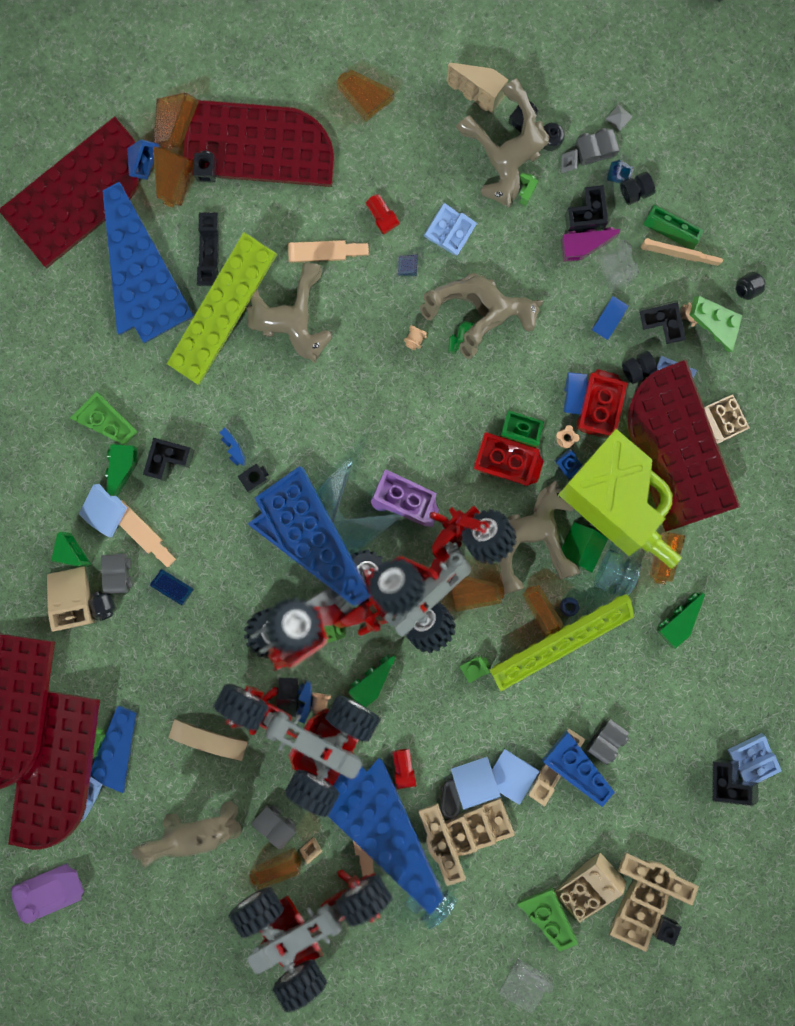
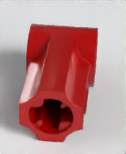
[365,194,400,235]
[393,749,416,790]

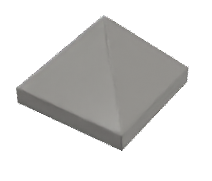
[606,104,632,131]
[561,149,578,173]

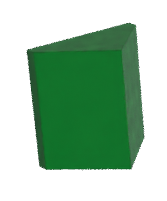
[500,410,544,448]
[561,522,608,573]
[51,531,92,567]

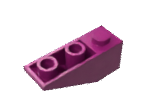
[561,227,620,262]

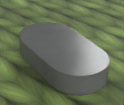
[441,779,461,819]

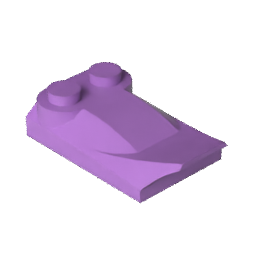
[371,469,439,527]
[11,863,84,924]

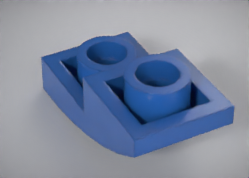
[592,296,628,340]
[563,372,587,414]
[219,427,246,467]
[554,449,583,481]
[296,680,312,724]

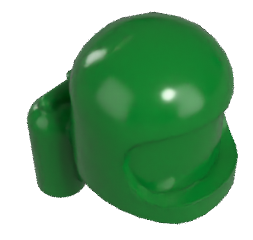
[448,321,475,354]

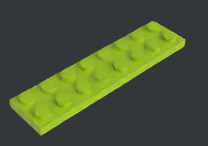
[167,232,277,385]
[490,593,634,691]

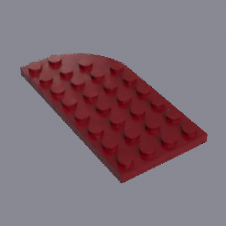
[182,99,335,187]
[0,116,140,269]
[628,360,741,532]
[0,633,55,789]
[8,691,100,850]

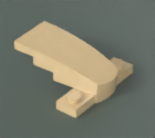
[419,797,515,886]
[608,853,699,952]

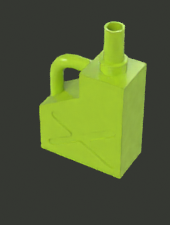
[558,429,682,569]

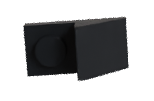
[277,677,299,717]

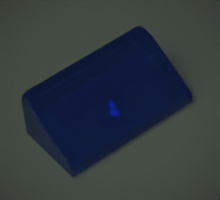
[149,569,194,605]

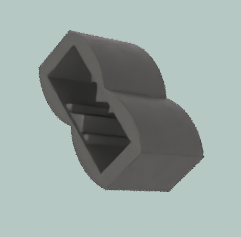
[575,128,619,165]
[101,554,133,594]
[585,717,629,765]
[251,804,297,850]

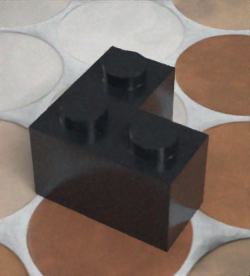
[565,185,608,232]
[639,300,686,344]
[143,437,195,482]
[712,759,759,806]

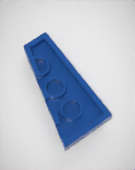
[90,706,137,793]
[542,730,615,807]

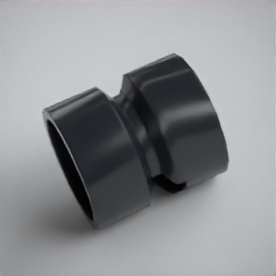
[620,171,655,205]
[622,351,658,384]

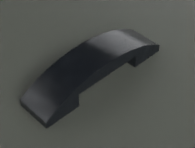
[197,213,219,286]

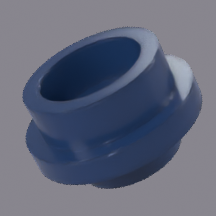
[560,597,579,617]

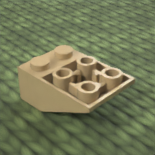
[447,63,508,113]
[704,394,750,444]
[47,567,96,632]
[555,853,627,923]

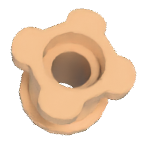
[680,302,697,327]
[404,325,427,350]
[556,425,579,448]
[310,692,331,714]

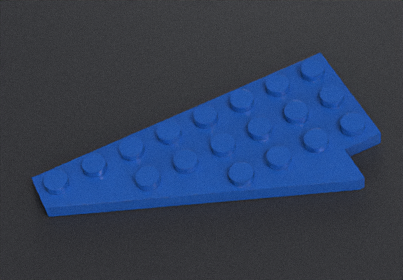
[103,182,194,344]
[248,466,371,606]
[328,758,445,915]

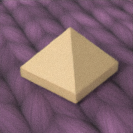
[299,837,322,864]

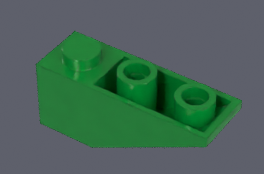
[104,444,138,496]
[656,592,705,649]
[348,654,396,707]

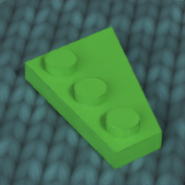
[689,296,742,352]
[70,391,138,445]
[517,887,578,951]

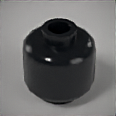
[543,122,565,151]
[735,272,765,300]
[88,591,116,621]

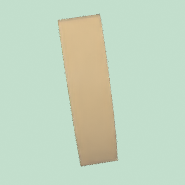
[168,719,248,761]
[528,729,585,806]

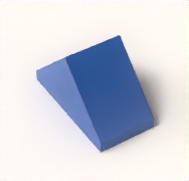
[127,140,159,179]

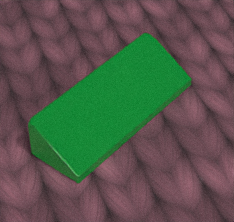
[643,205,704,250]

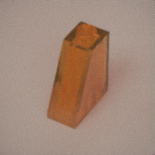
[337,70,394,123]
[154,92,198,151]
[153,146,194,208]
[649,532,685,585]
[451,576,504,612]
[522,585,563,638]
[250,847,303,890]

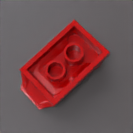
[577,369,628,438]
[473,432,544,486]

